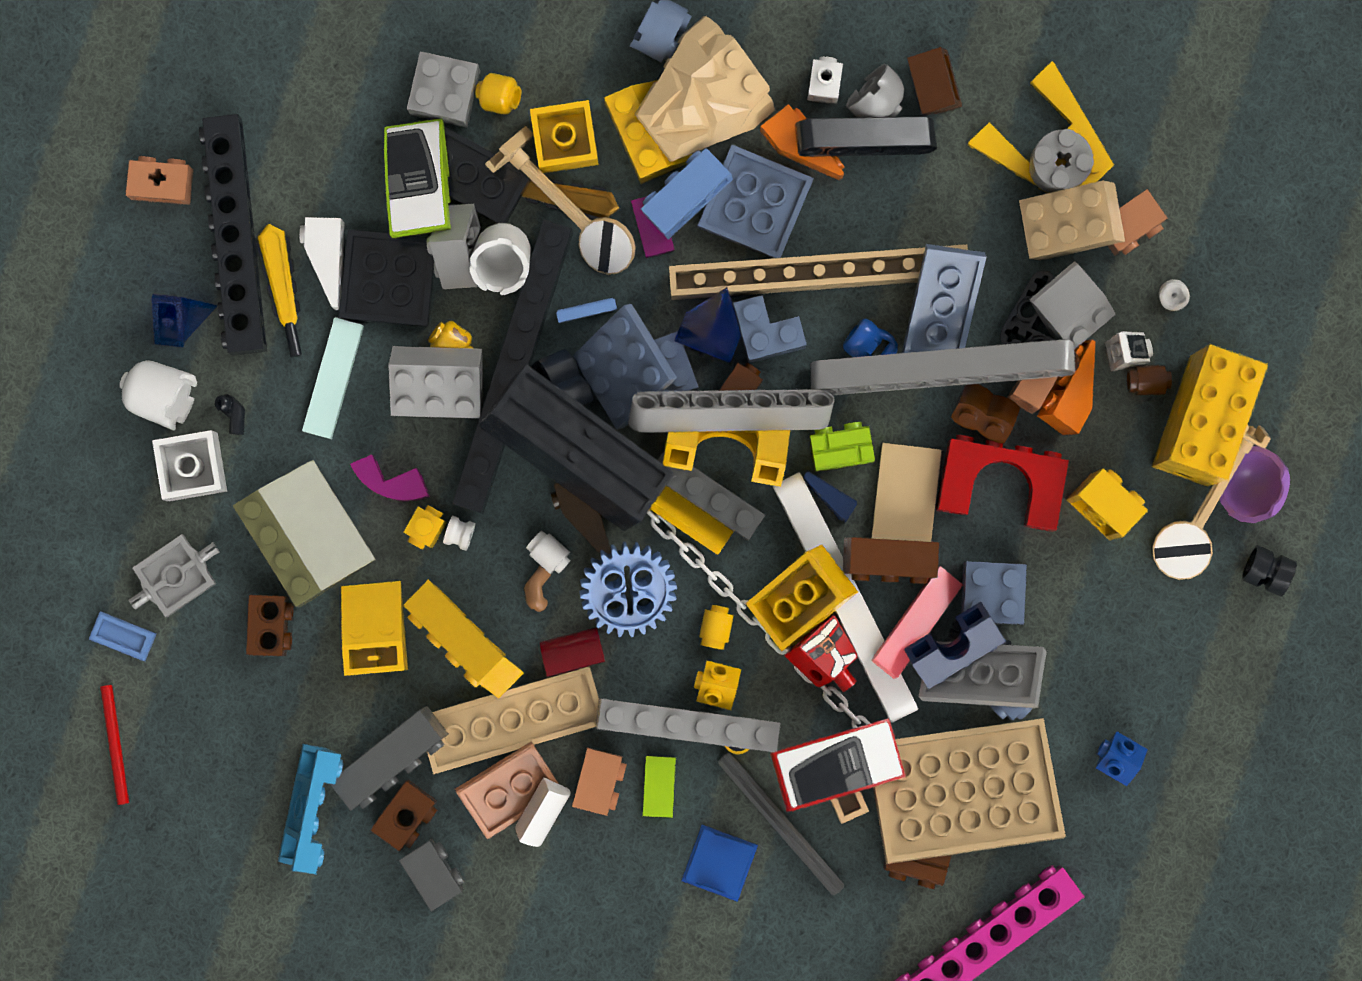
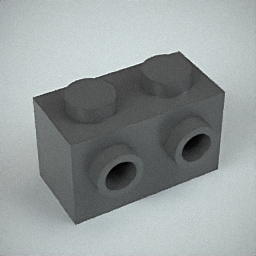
[399,839,465,911]

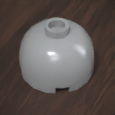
[846,64,904,118]

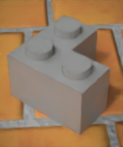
[427,204,481,289]

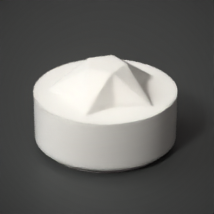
[1159,280,1190,311]

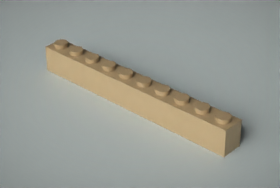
[669,245,968,300]

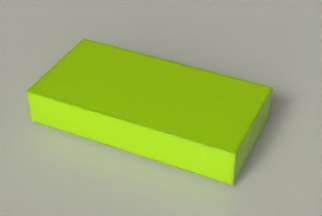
[643,756,676,818]

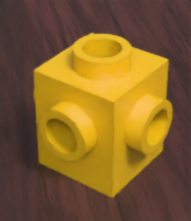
[694,661,742,710]

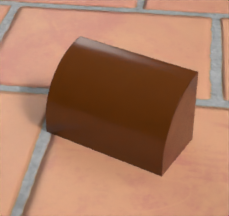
[907,47,962,115]

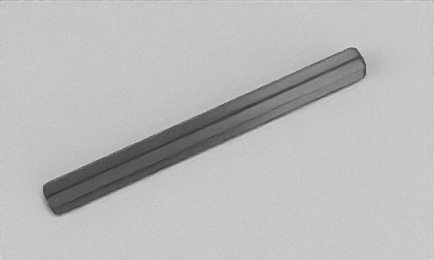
[718,752,844,895]

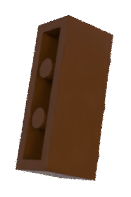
[843,537,939,584]

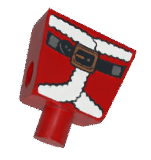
[784,615,857,692]

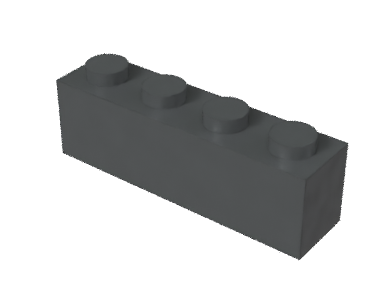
[658,450,765,541]
[330,706,449,811]

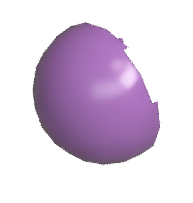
[1220,446,1290,523]

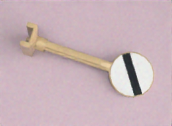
[485,126,636,275]
[1152,425,1271,580]

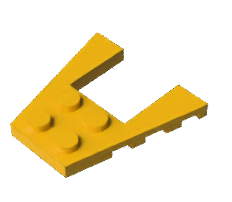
[967,61,1114,194]

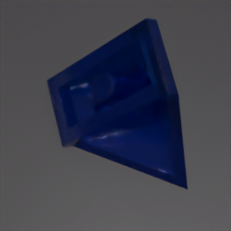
[674,287,741,363]
[151,294,218,347]

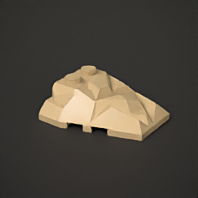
[635,16,775,161]

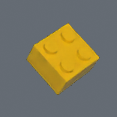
[530,100,599,173]

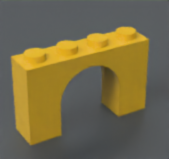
[663,430,790,487]

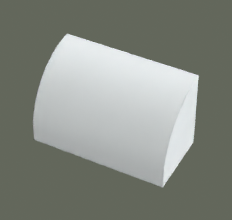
[515,777,571,847]

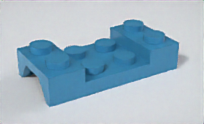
[278,744,343,874]

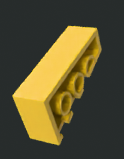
[403,580,524,698]

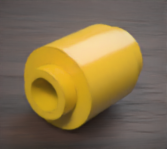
[699,605,734,650]

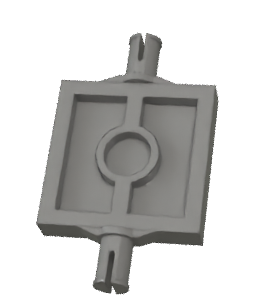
[128,534,220,617]

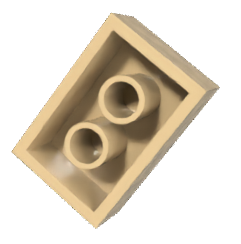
[1019,180,1125,260]

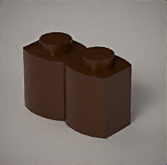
[951,384,1020,443]

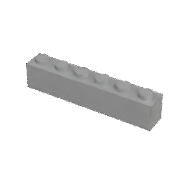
[595,699,780,752]

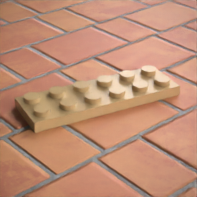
[427,666,599,774]

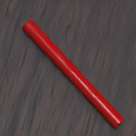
[100,685,129,805]

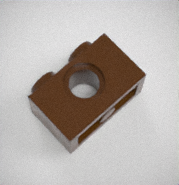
[371,780,438,851]

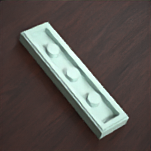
[302,317,364,439]

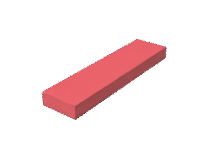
[871,566,963,679]

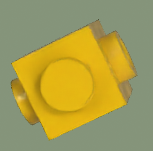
[403,505,447,550]

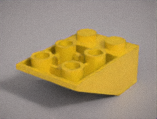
[341,581,408,676]

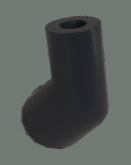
[215,394,245,435]

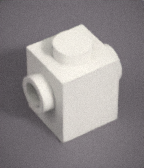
[807,57,843,104]

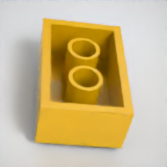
[1066,469,1148,540]
[745,545,858,651]

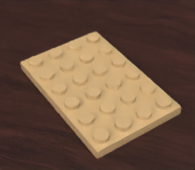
[873,718,1066,864]

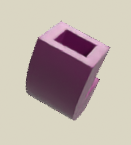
[350,455,431,502]

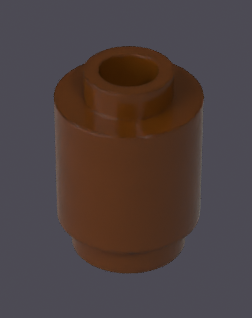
[1127,365,1172,395]

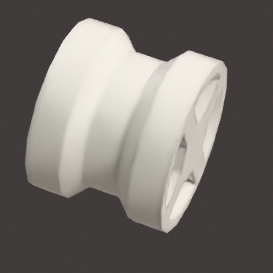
[443,516,475,551]

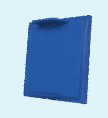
[682,825,758,902]

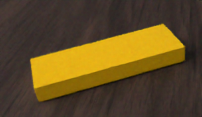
[650,486,734,555]

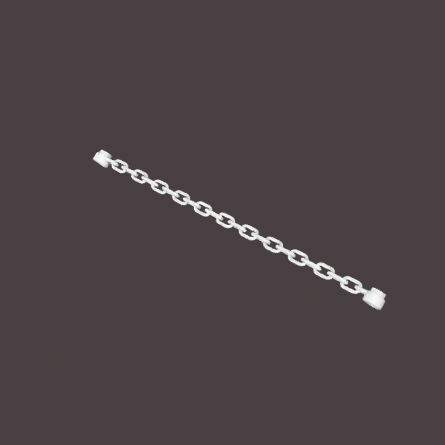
[647,509,870,728]

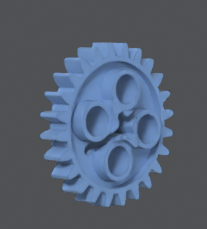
[579,542,677,637]

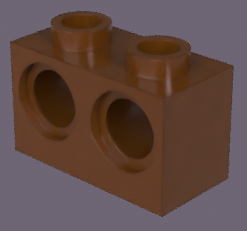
[246,595,294,656]

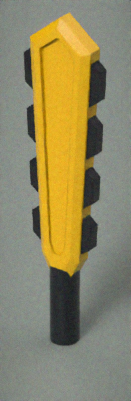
[256,224,302,357]

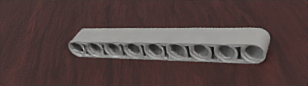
[810,340,1075,395]

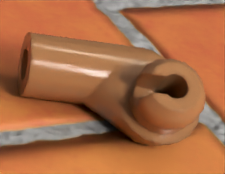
[524,566,551,612]

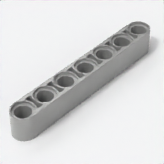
[628,389,834,432]

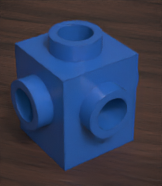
[1096,731,1148,786]

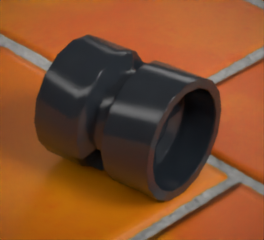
[1242,545,1297,597]

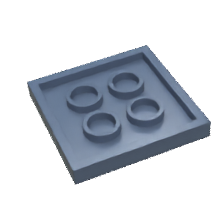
[698,145,814,259]
[573,304,677,429]

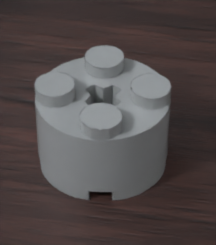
[1029,129,1094,193]

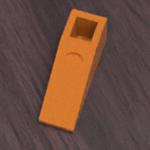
[760,104,844,180]
[1037,339,1096,435]

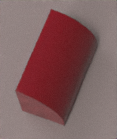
[540,627,606,677]

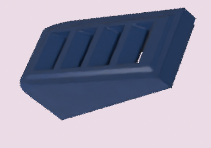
[803,472,858,524]

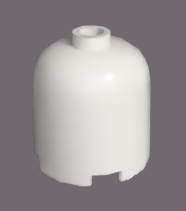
[470,223,531,295]
[120,360,197,431]

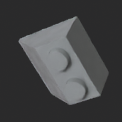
[1030,261,1115,350]

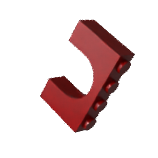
[936,435,1069,532]

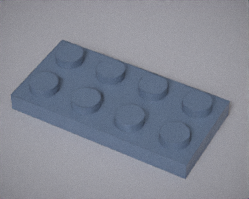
[902,244,986,353]

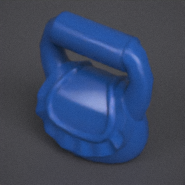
[843,319,898,357]

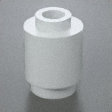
[526,531,571,574]

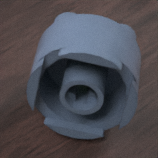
[630,0,692,62]

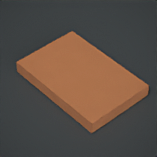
[455,741,559,839]

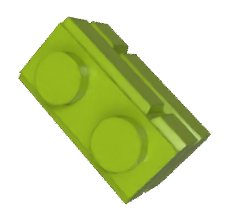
[809,422,875,472]

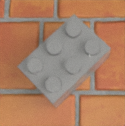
[389,346,483,418]

